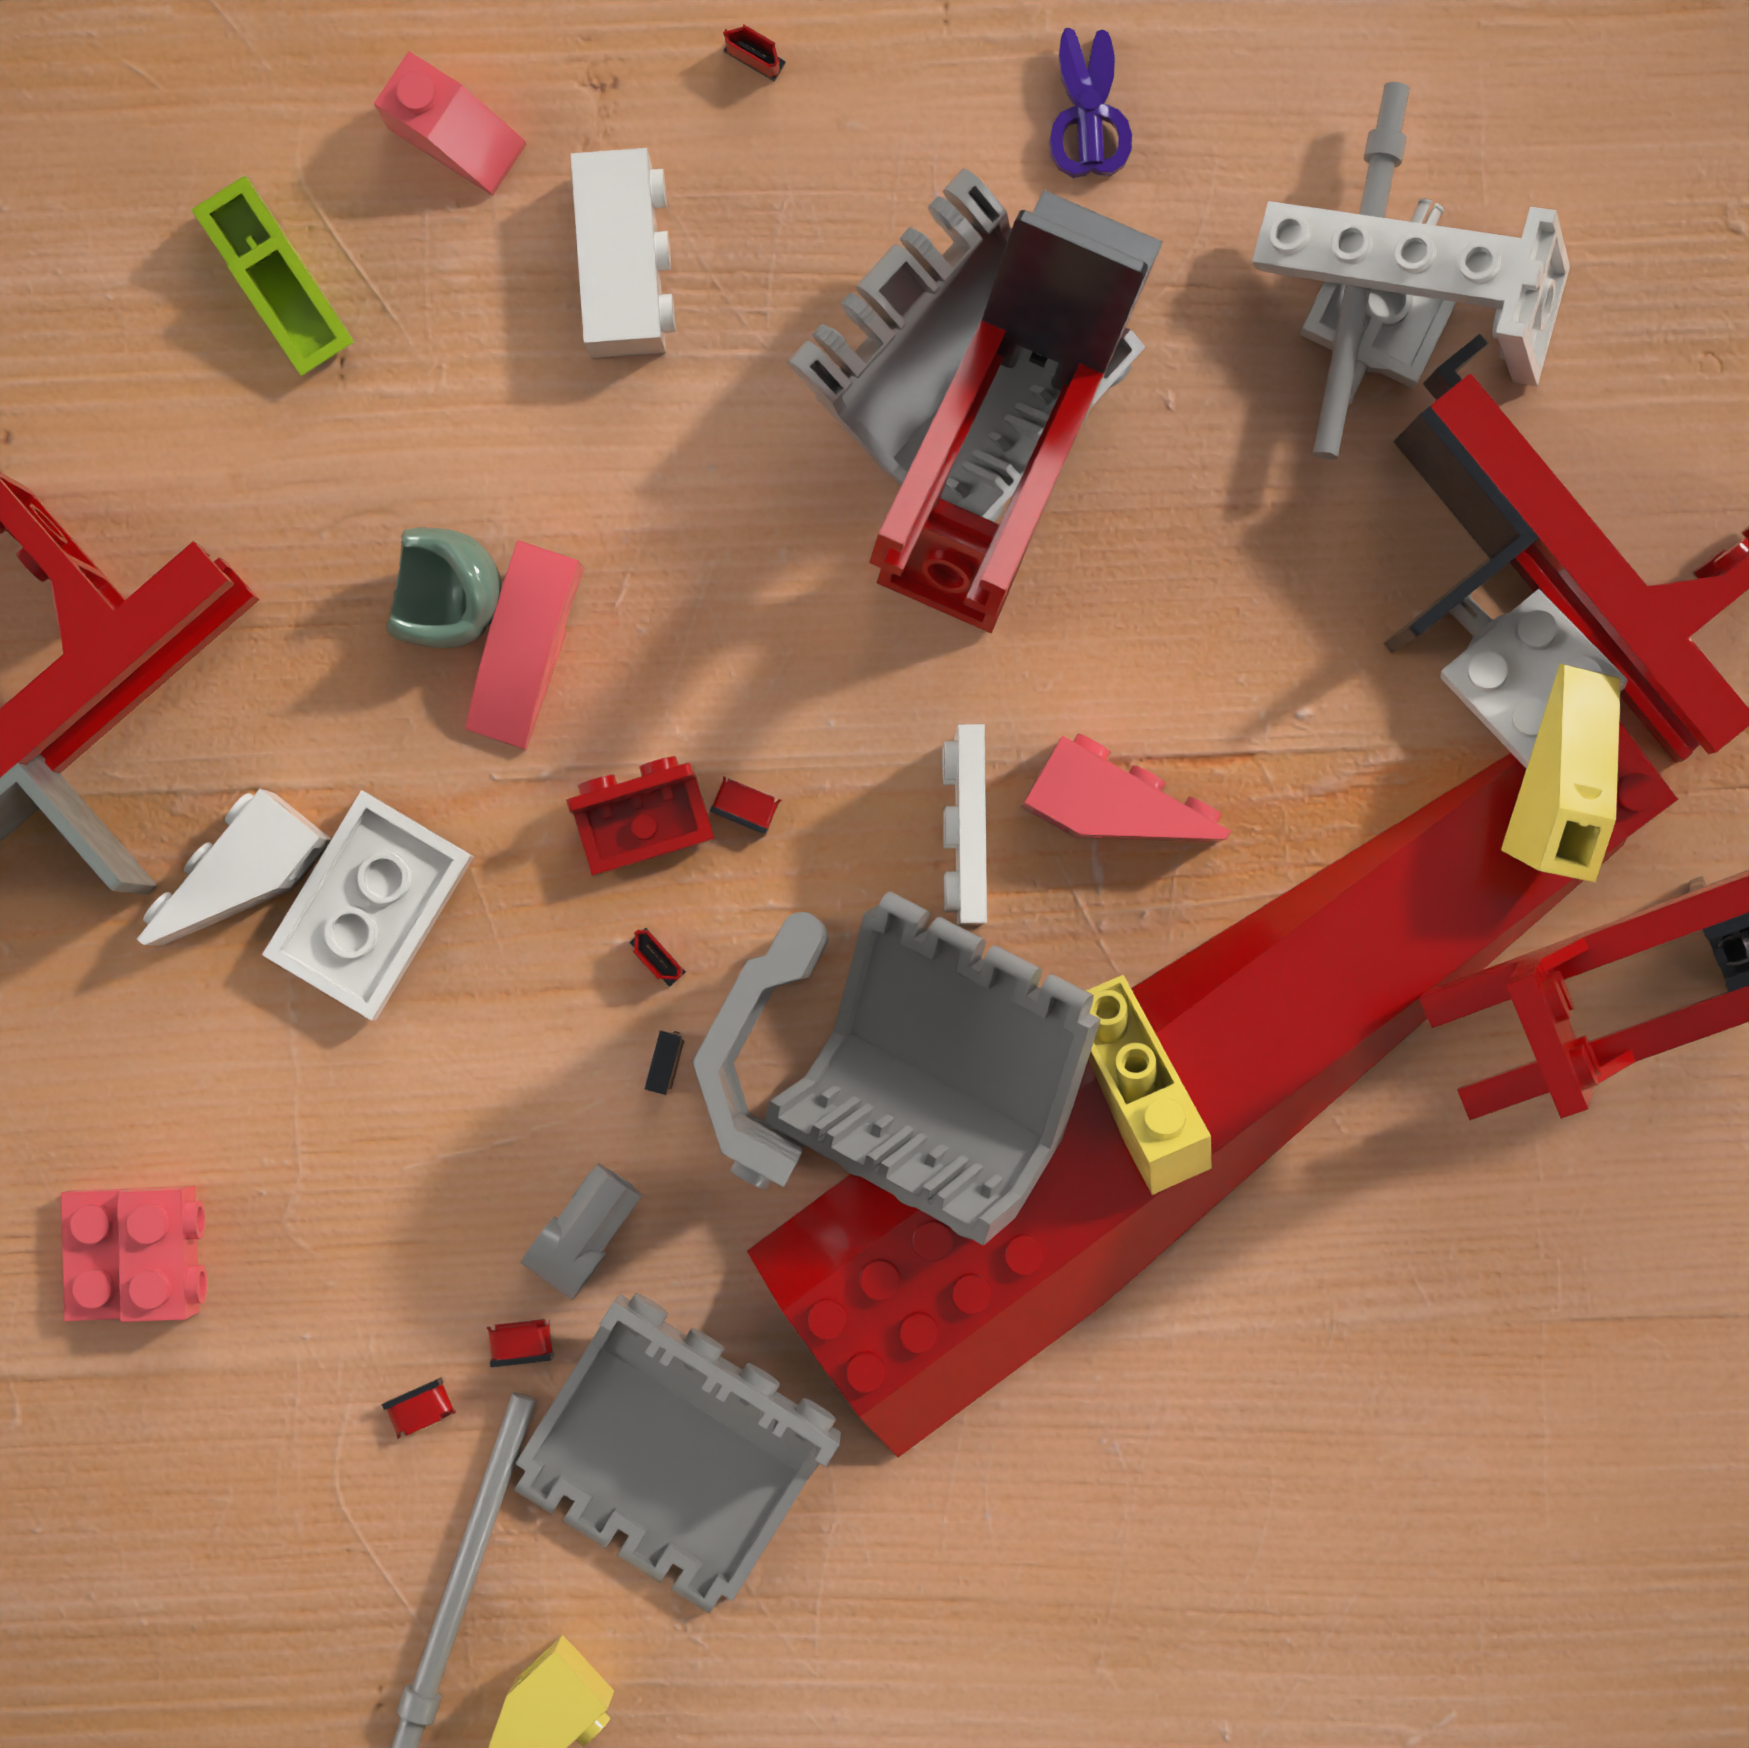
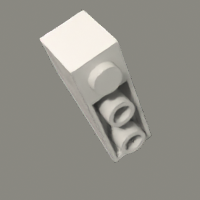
[137,789,332,946]

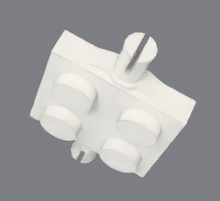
[1299,199,1456,404]
[1440,589,1628,769]

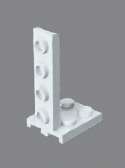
[1252,201,1570,386]

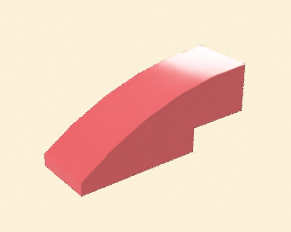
[465,540,585,750]

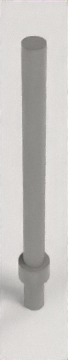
[1312,82,1410,459]
[391,1392,537,1748]

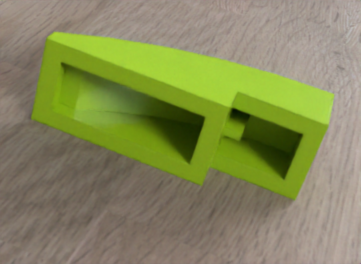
[191,175,354,376]

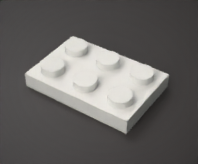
[942,724,987,926]
[262,790,474,1021]

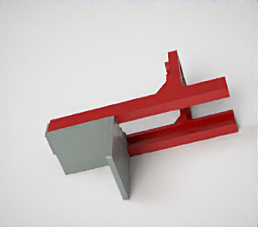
[0,472,260,895]

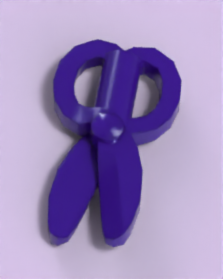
[1049,28,1132,178]

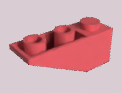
[1021,733,1231,843]

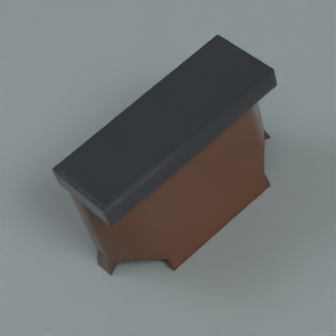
[644,1030,685,1095]

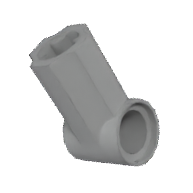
[520,1163,643,1300]

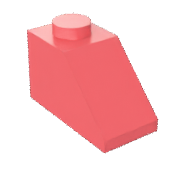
[374,51,527,196]

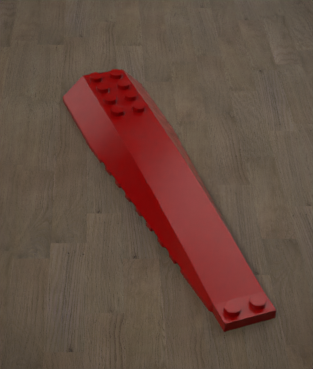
[747,721,1679,1458]

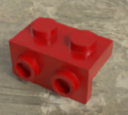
[566,756,716,876]

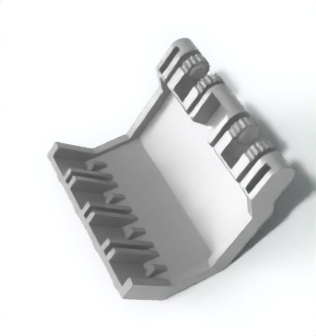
[787,169,1145,522]
[692,912,828,1190]

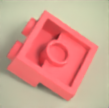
[61,1185,207,1322]

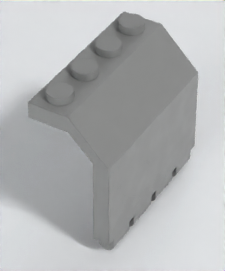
[765,891,1101,1246]
[514,1293,841,1613]

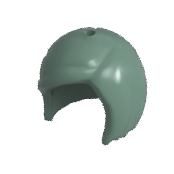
[386,527,502,648]

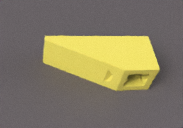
[1501,663,1621,883]
[1086,975,1212,1195]
[488,1634,614,1748]

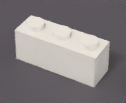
[570,148,676,358]

